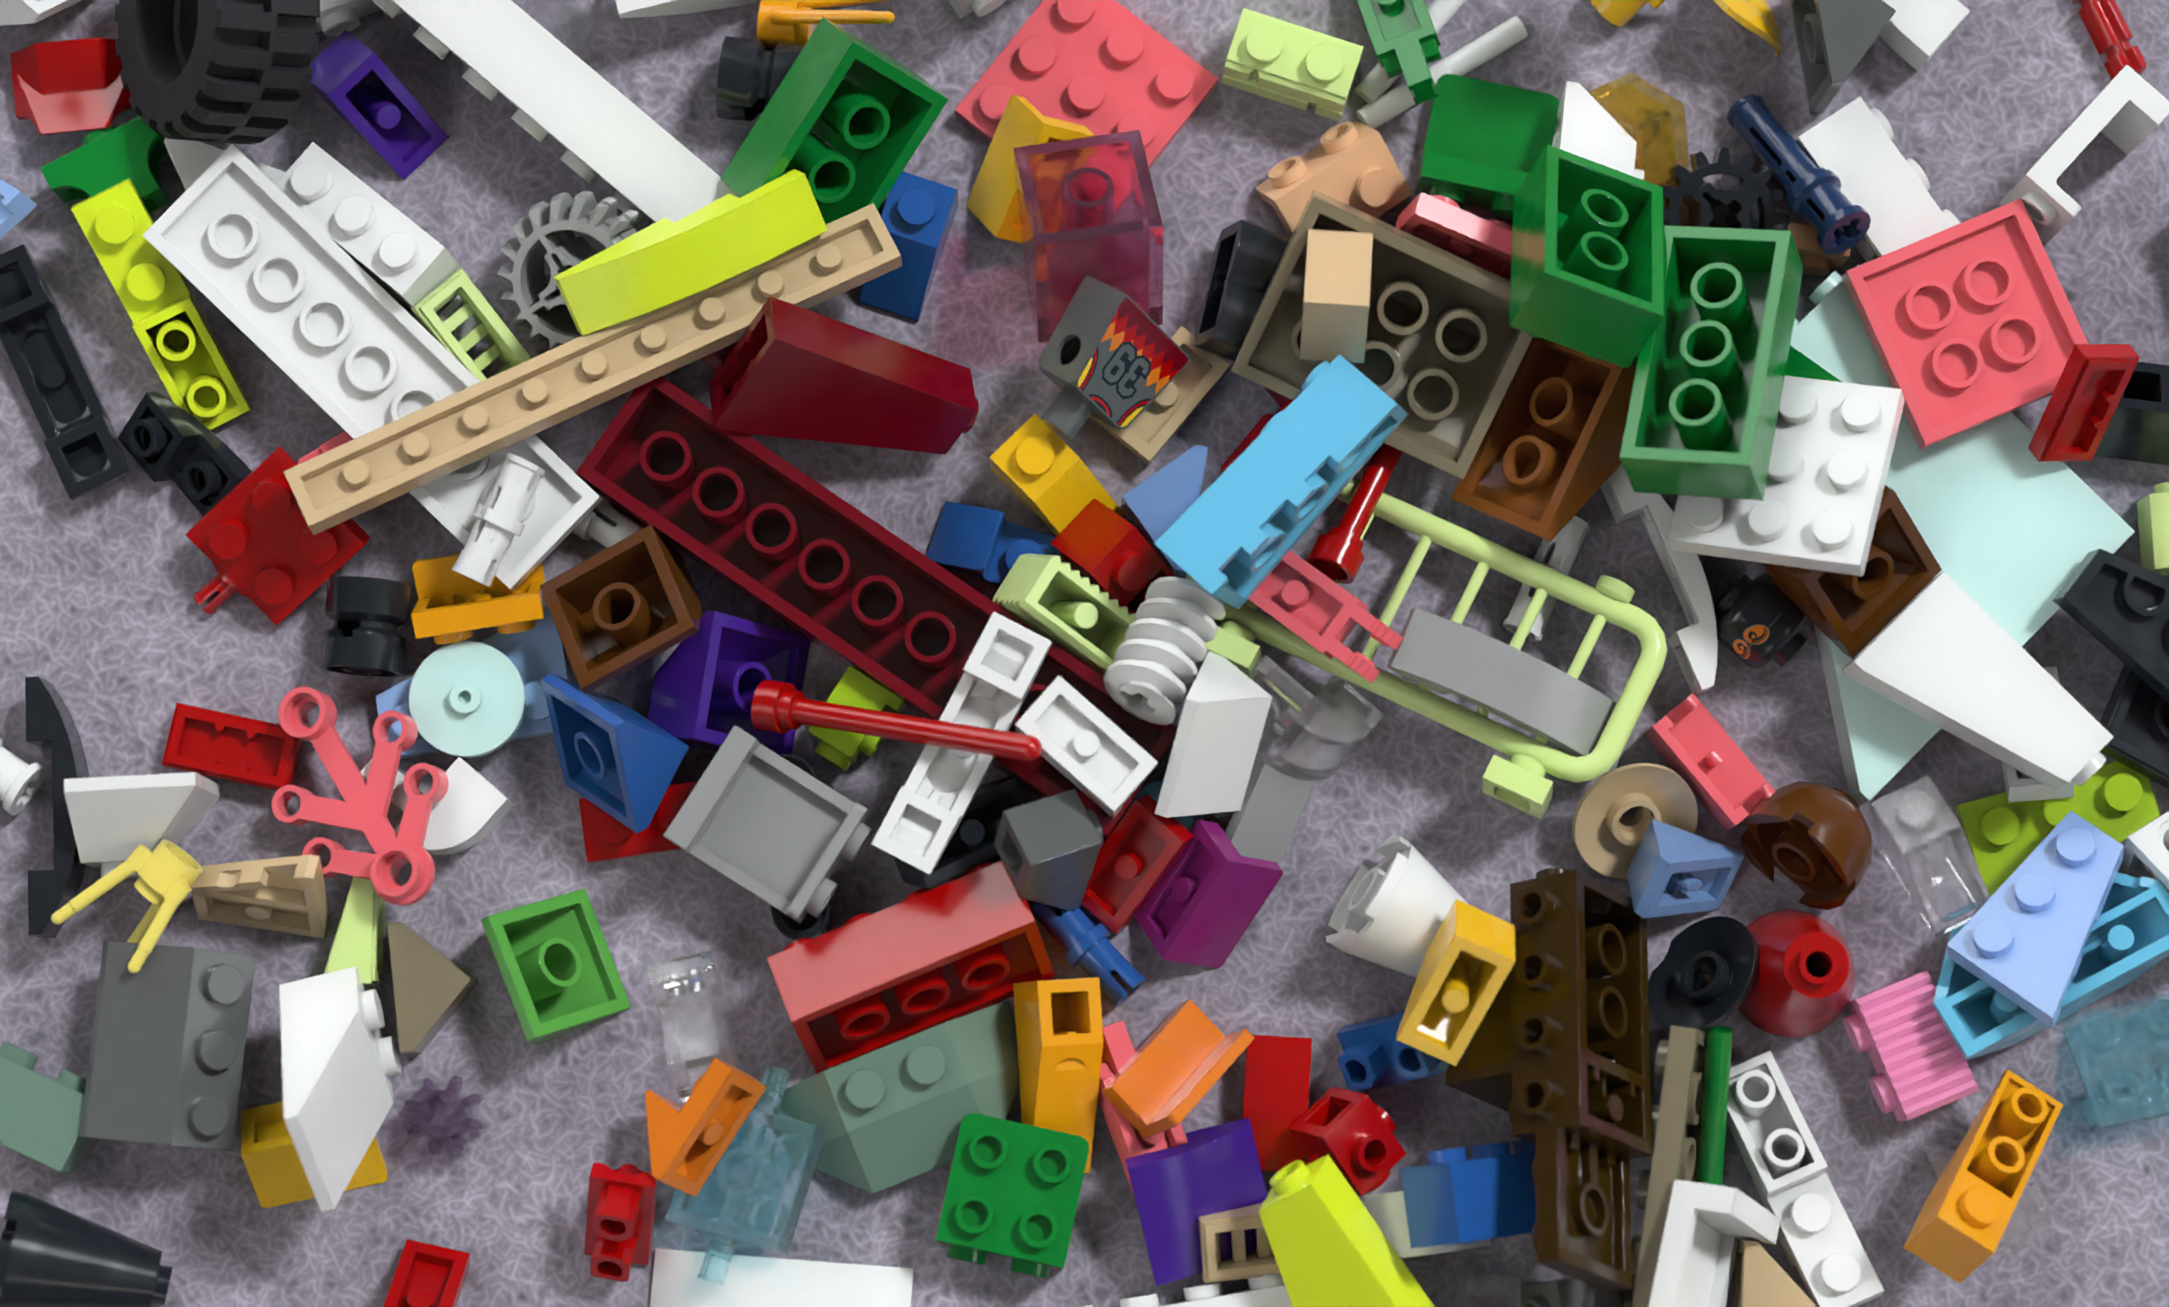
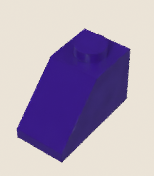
[309,30,449,180]

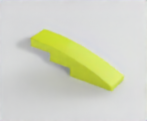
[554,169,828,336]

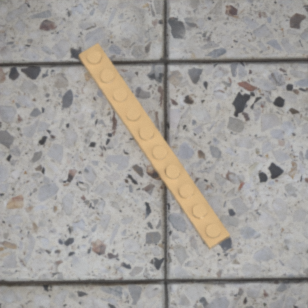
[283,203,903,535]

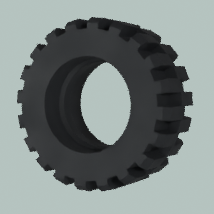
[114,0,320,145]

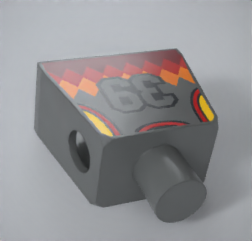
[1038,275,1191,441]

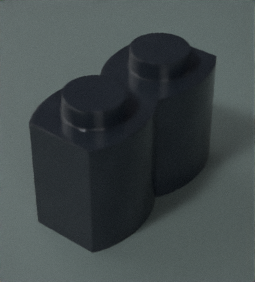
[1194,220,1290,361]

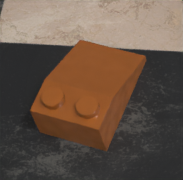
[1451,337,1636,542]

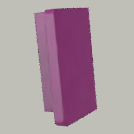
[1135,819,1283,968]

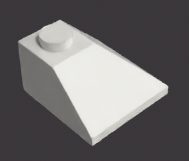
[64,772,220,878]

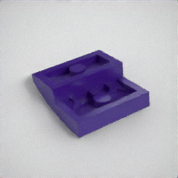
[1125,1117,1267,1286]

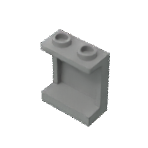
[664,725,873,924]

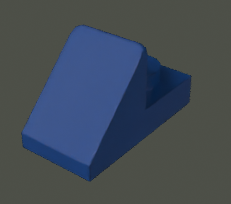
[926,501,1061,587]

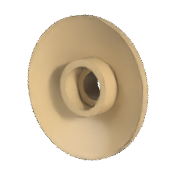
[1572,763,1698,880]

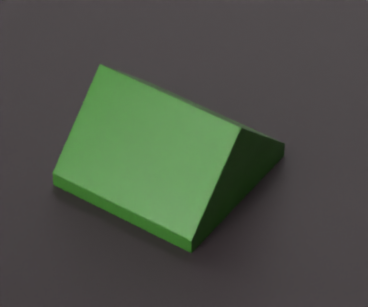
[481,888,631,1045]

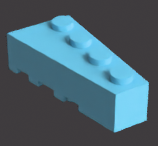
[1154,354,1408,610]

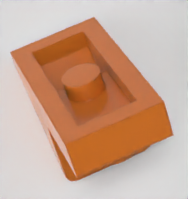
[645,1057,766,1197]

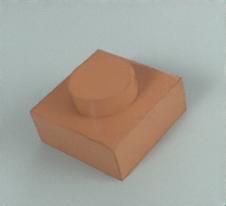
[1785,222,1851,276]

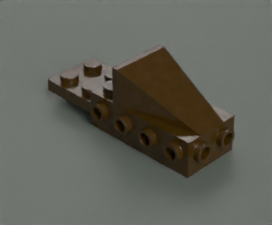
[1446,868,1652,1292]

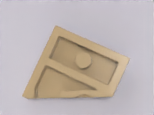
[191,855,330,938]

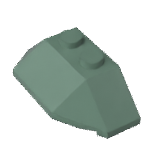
[767,1001,1019,1194]

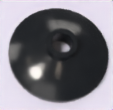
[1648,916,1759,1032]

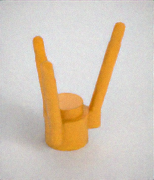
[757,0,895,49]

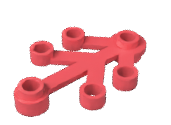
[271,687,449,906]

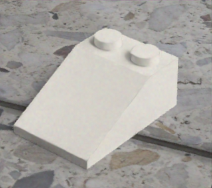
[279,966,402,1212]

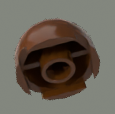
[1740,781,1873,910]

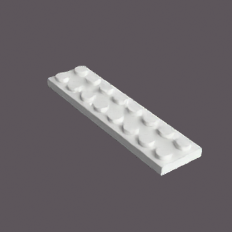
[142,144,603,592]

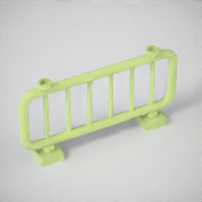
[1186,478,1668,820]

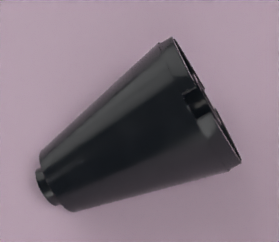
[0,1191,173,1307]

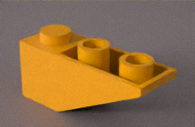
[1013,977,1103,1174]
[1903,1069,2063,1284]

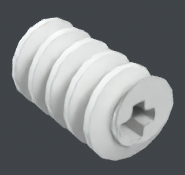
[1104,576,1226,725]

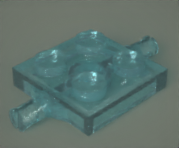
[665,1064,826,1286]

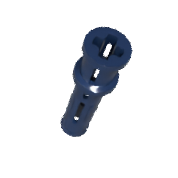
[1727,94,1871,254]

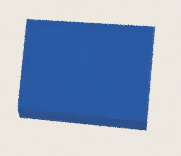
[541,673,689,833]

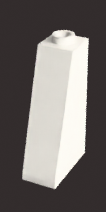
[1842,571,2113,789]

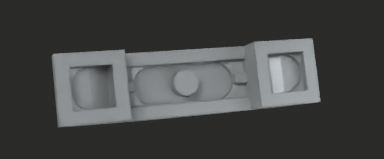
[1387,608,1623,774]

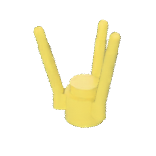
[51,839,203,974]

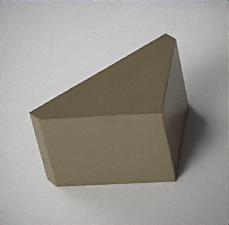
[387,922,479,1055]

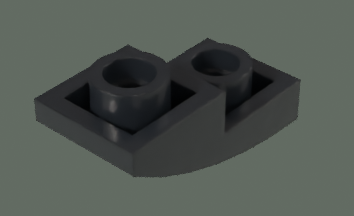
[117,392,251,516]

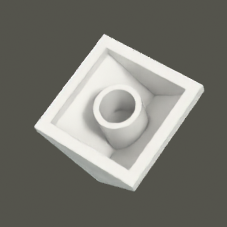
[1155,651,1272,818]

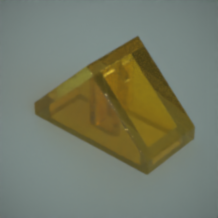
[1588,73,1690,187]

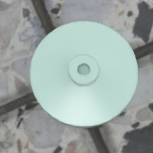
[409,641,527,758]

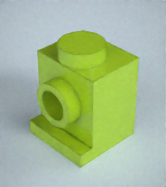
[807,665,906,772]

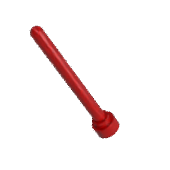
[1307,443,1403,584]
[751,679,1042,762]

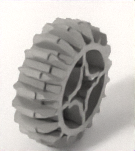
[496,191,639,350]

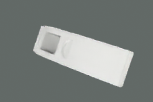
[1727,1051,1885,1307]

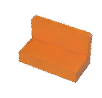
[1101,999,1255,1138]

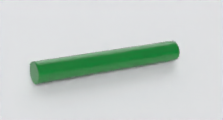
[1696,1025,1733,1186]

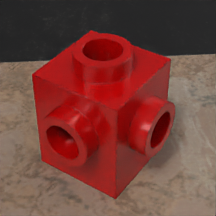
[1288,1086,1406,1197]

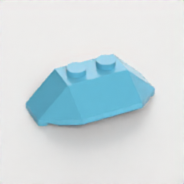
[1932,872,2169,1060]

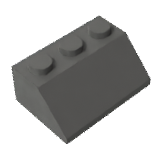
[80,941,256,1151]

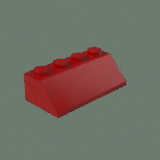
[767,861,1056,1074]

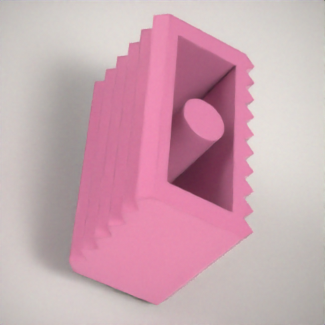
[1843,971,1979,1122]

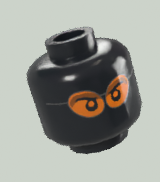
[1714,574,1807,668]

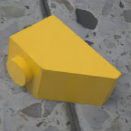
[989,413,1124,536]
[1396,899,1515,1066]

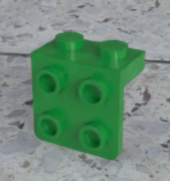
[1414,74,1559,220]
[935,1113,1089,1279]

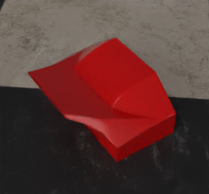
[10,37,133,135]

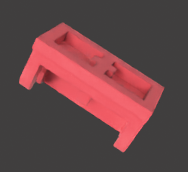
[1643,693,1775,831]

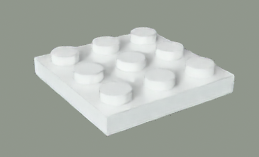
[1667,376,1905,576]

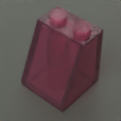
[1013,130,1163,343]

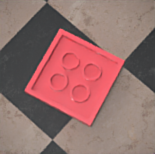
[955,0,1218,228]
[1842,198,2088,450]

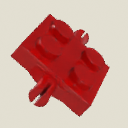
[185,446,371,626]

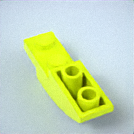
[71,178,250,430]

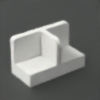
[1015,676,1158,818]

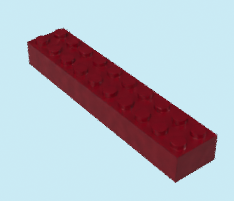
[575,376,1178,842]

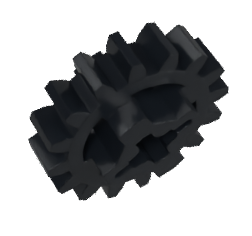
[1660,148,1790,230]

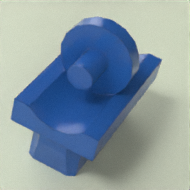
[1336,1009,1449,1092]

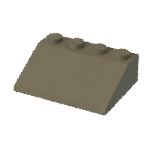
[1231,189,1533,479]

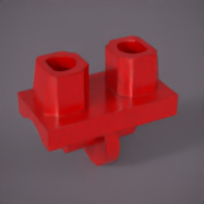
[584,1162,658,1282]

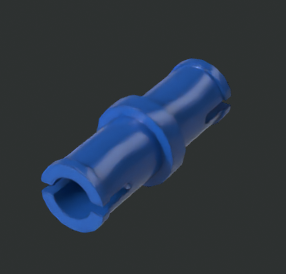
[1030,902,1146,1007]

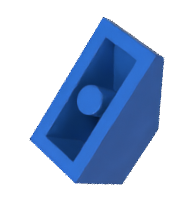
[859,171,959,322]

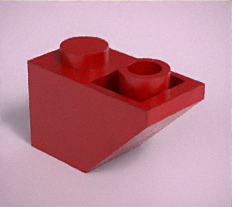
[1050,498,1176,614]

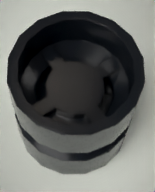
[716,36,805,121]
[320,576,411,677]

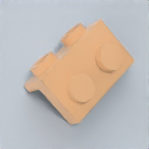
[1256,121,1412,238]

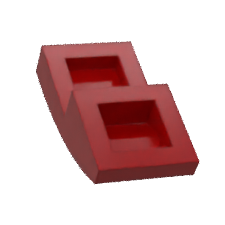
[1241,1035,1312,1173]

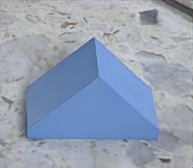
[1121,445,1208,578]
[1627,819,1745,919]

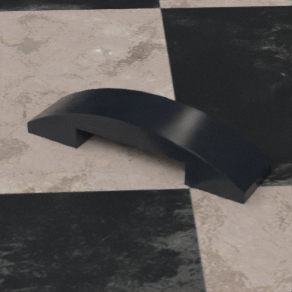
[0,244,131,501]
[25,676,89,939]

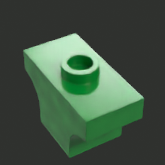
[40,116,171,214]

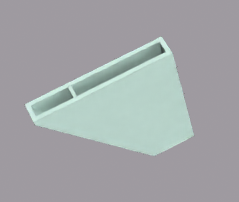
[1790,264,2135,806]

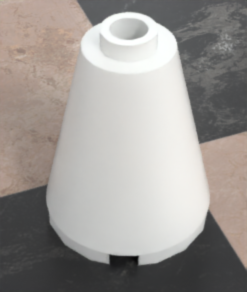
[1326,835,1468,978]

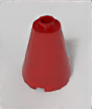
[1738,909,1855,1038]

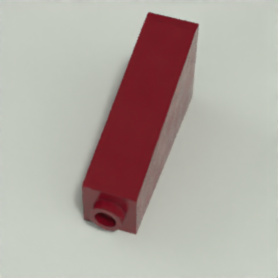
[709,296,979,455]

